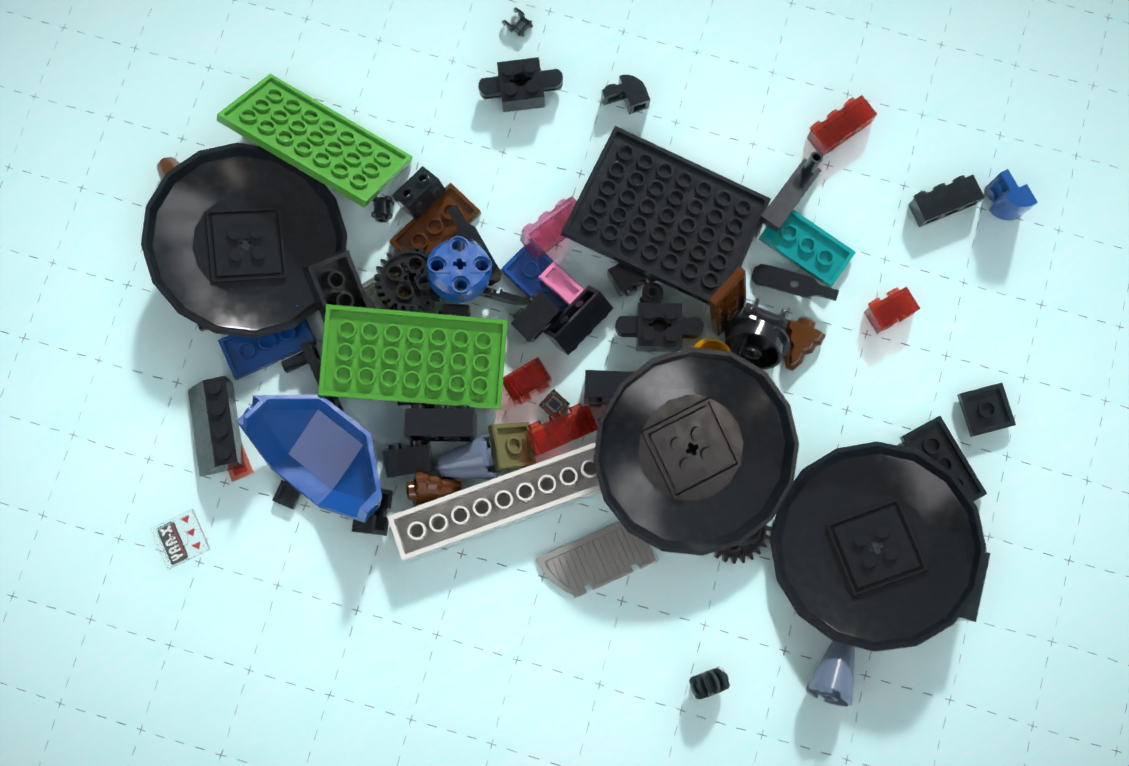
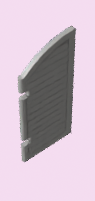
[536,522,657,598]

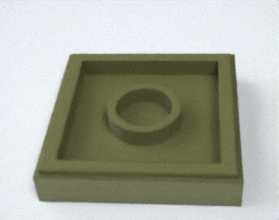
[488,422,536,471]

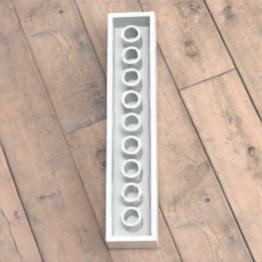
[388,442,601,561]

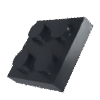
[957,383,1016,437]

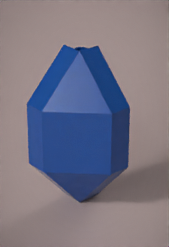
[236,395,382,523]

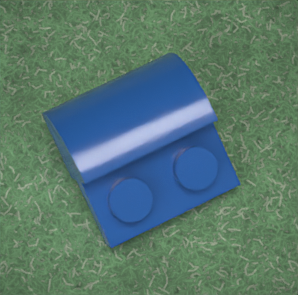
[985,169,1038,221]

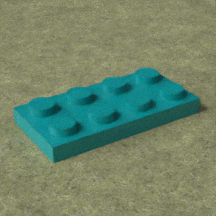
[758,210,856,288]

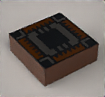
[539,389,570,420]

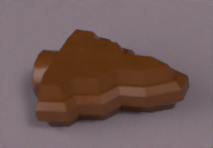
[784,317,826,371]
[406,472,462,507]

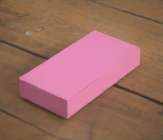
[539,262,584,306]

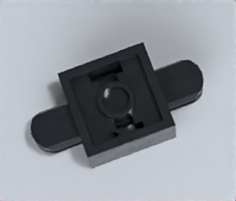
[478,57,563,113]
[615,302,704,352]

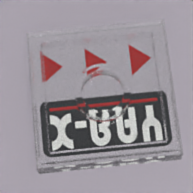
[149,509,211,570]

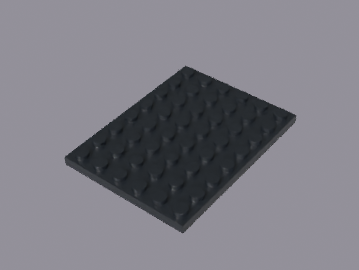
[561,126,771,305]

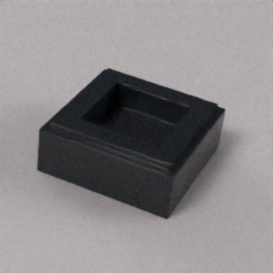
[272,480,301,510]

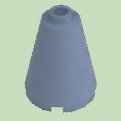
[435,434,500,479]
[805,641,855,707]

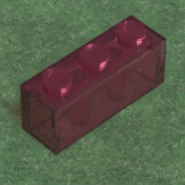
[520,196,577,260]

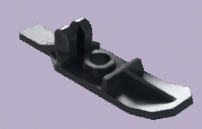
[447,205,502,286]
[751,264,839,301]
[456,287,530,305]

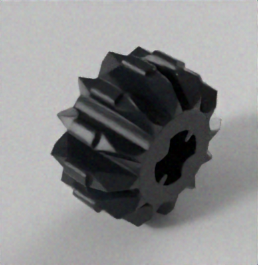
[689,667,730,699]

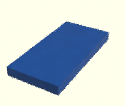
[500,239,584,311]
[218,305,317,381]

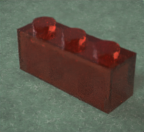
[807,95,878,157]
[523,403,598,456]

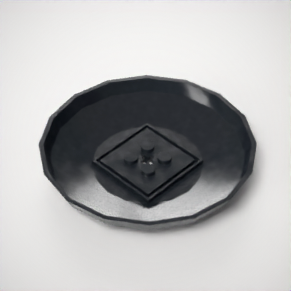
[141,142,347,338]
[593,347,799,556]
[770,441,987,652]

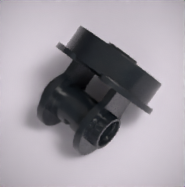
[724,297,790,370]

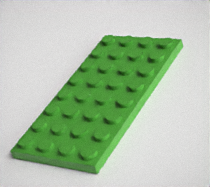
[216,74,413,208]
[318,304,508,410]

